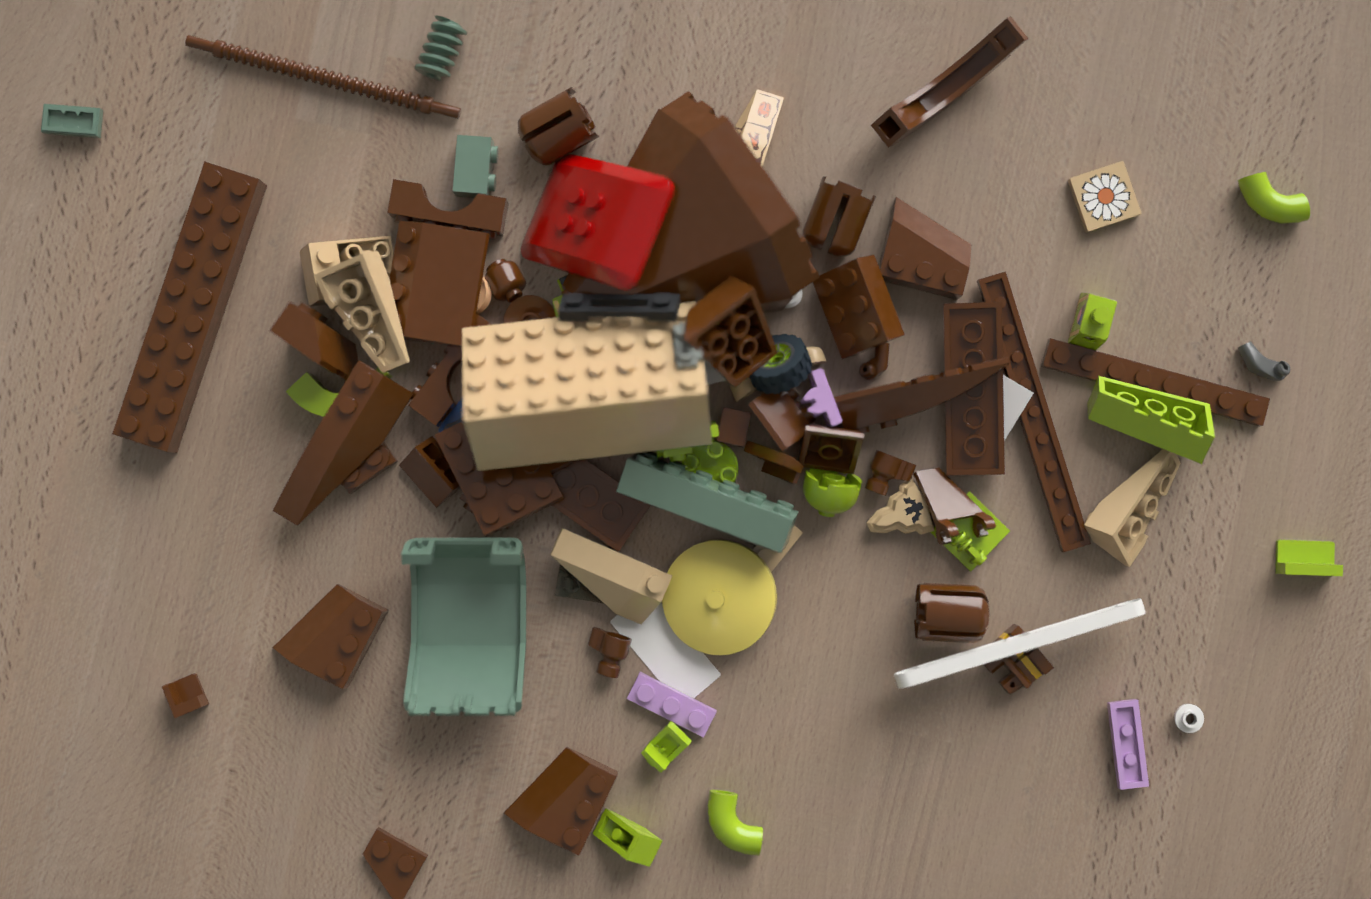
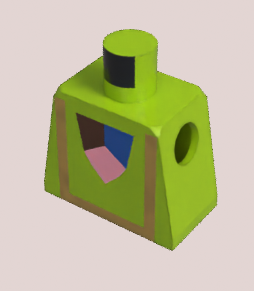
[1067,292,1117,350]

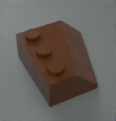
[879,197,972,300]
[684,276,778,388]
[269,302,358,380]
[272,584,388,689]
[504,747,618,856]

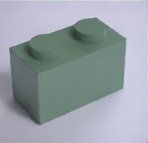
[453,135,499,198]

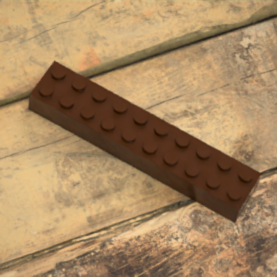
[112,161,267,453]

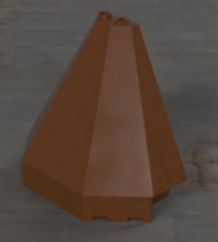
[561,91,820,313]

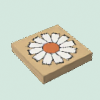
[1068,161,1142,233]

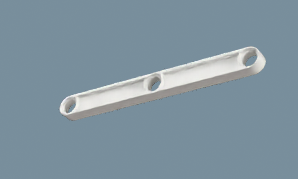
[894,599,1146,689]

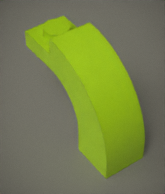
[286,367,392,417]

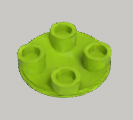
[682,440,739,483]

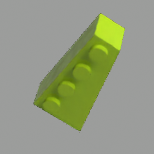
[1087,376,1215,464]

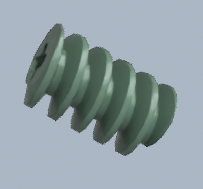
[414,15,467,81]

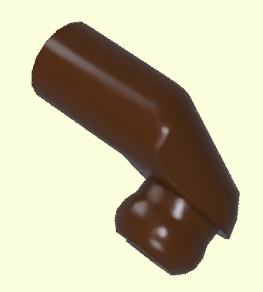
[859,343,890,380]

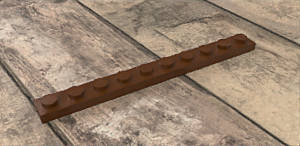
[977,271,1091,552]

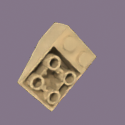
[299,236,394,307]

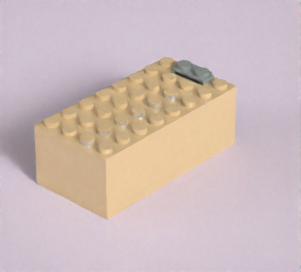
[462,302,712,471]

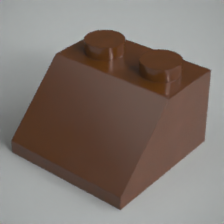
[748,388,816,451]

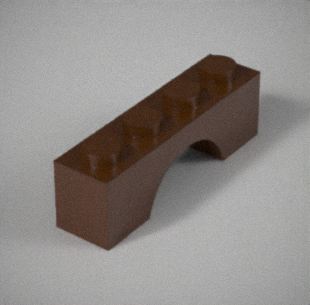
[387,179,509,239]
[408,314,492,427]

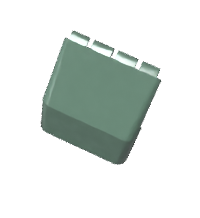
[401,538,526,716]

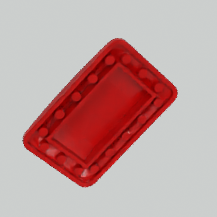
[521,154,674,290]

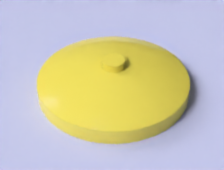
[662,540,777,655]

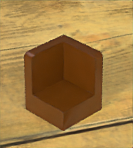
[717,407,752,448]
[162,673,209,718]

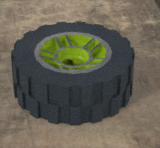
[749,334,812,394]

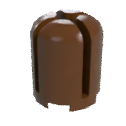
[518,87,600,165]
[803,176,876,257]
[914,583,989,643]

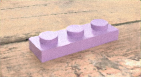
[627,672,717,738]
[1107,699,1149,790]

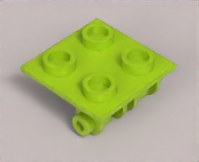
[930,491,1010,572]

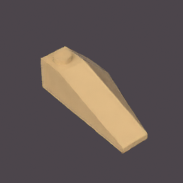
[314,251,410,373]
[1084,449,1181,567]
[550,528,672,624]

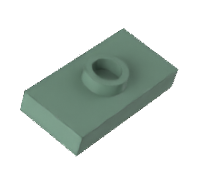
[41,104,103,138]

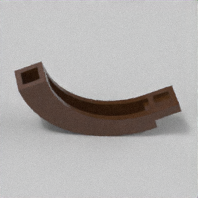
[871,16,1029,148]

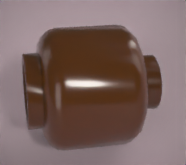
[485,259,526,303]

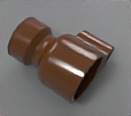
[865,450,917,496]
[588,627,632,678]

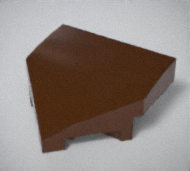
[744,441,804,485]

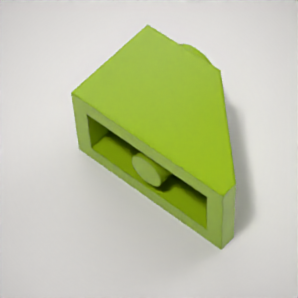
[592,808,663,867]

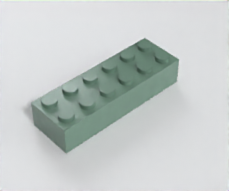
[616,451,799,553]

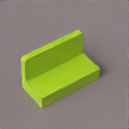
[1275,540,1343,577]

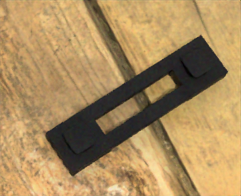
[558,293,680,321]

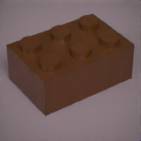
[813,255,905,359]

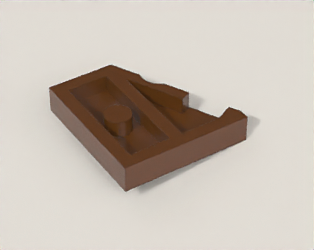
[362,827,428,899]

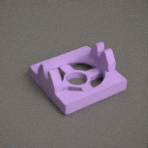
[800,368,842,427]

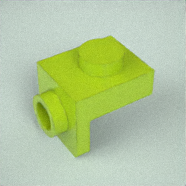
[641,721,692,773]

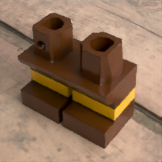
[983,624,1054,694]

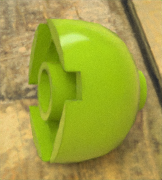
[803,468,862,517]

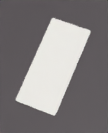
[610,603,721,698]

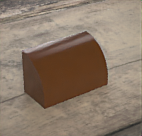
[399,436,460,508]

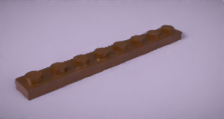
[1041,338,1270,426]

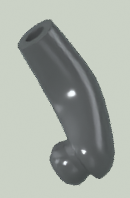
[1237,341,1291,381]

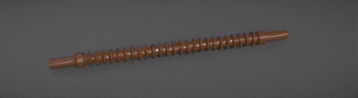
[185,35,461,119]

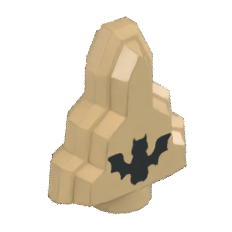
[866,478,935,535]

